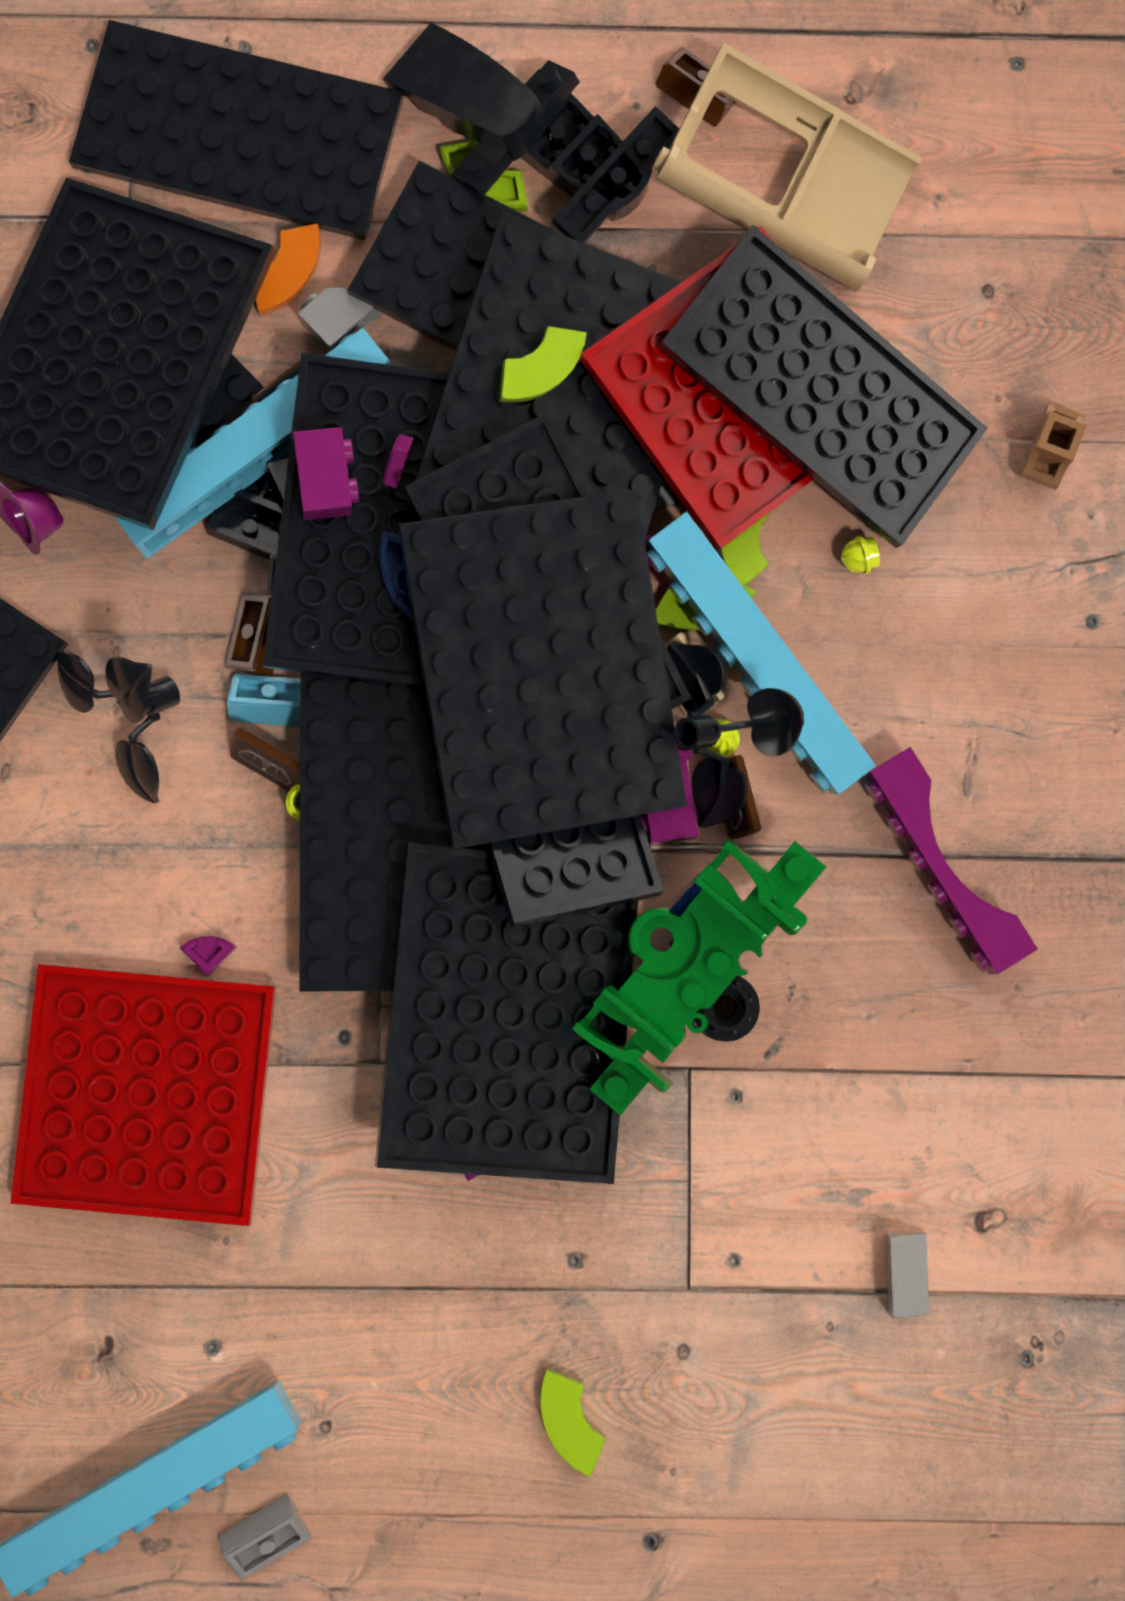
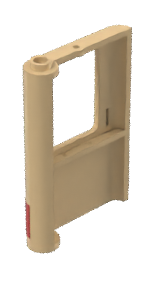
[652,43,922,292]

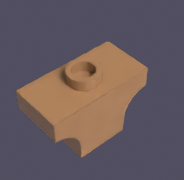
[1019,402,1087,490]

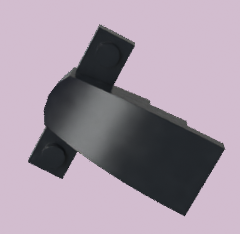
[383,22,580,197]
[520,69,679,243]

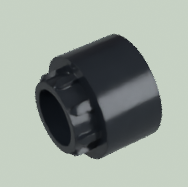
[694,976,760,1042]

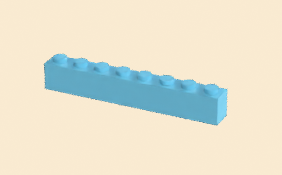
[115,328,391,559]
[645,512,876,795]
[0,1380,302,1598]

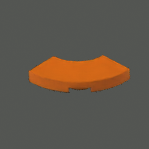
[256,223,321,316]

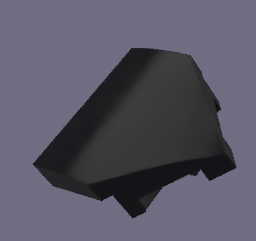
[206,473,283,560]

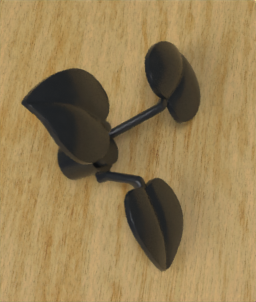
[669,643,804,827]
[57,651,180,803]

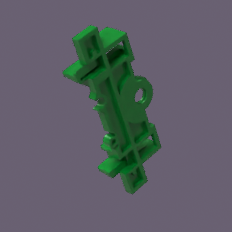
[572,840,827,1116]

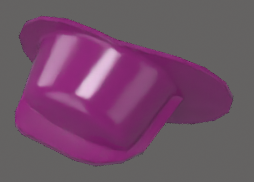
[0,482,64,555]

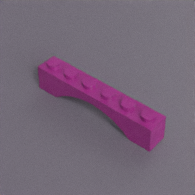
[865,747,1038,975]

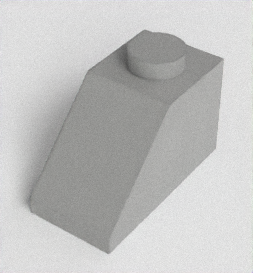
[298,287,382,352]

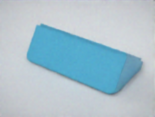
[227,673,300,727]

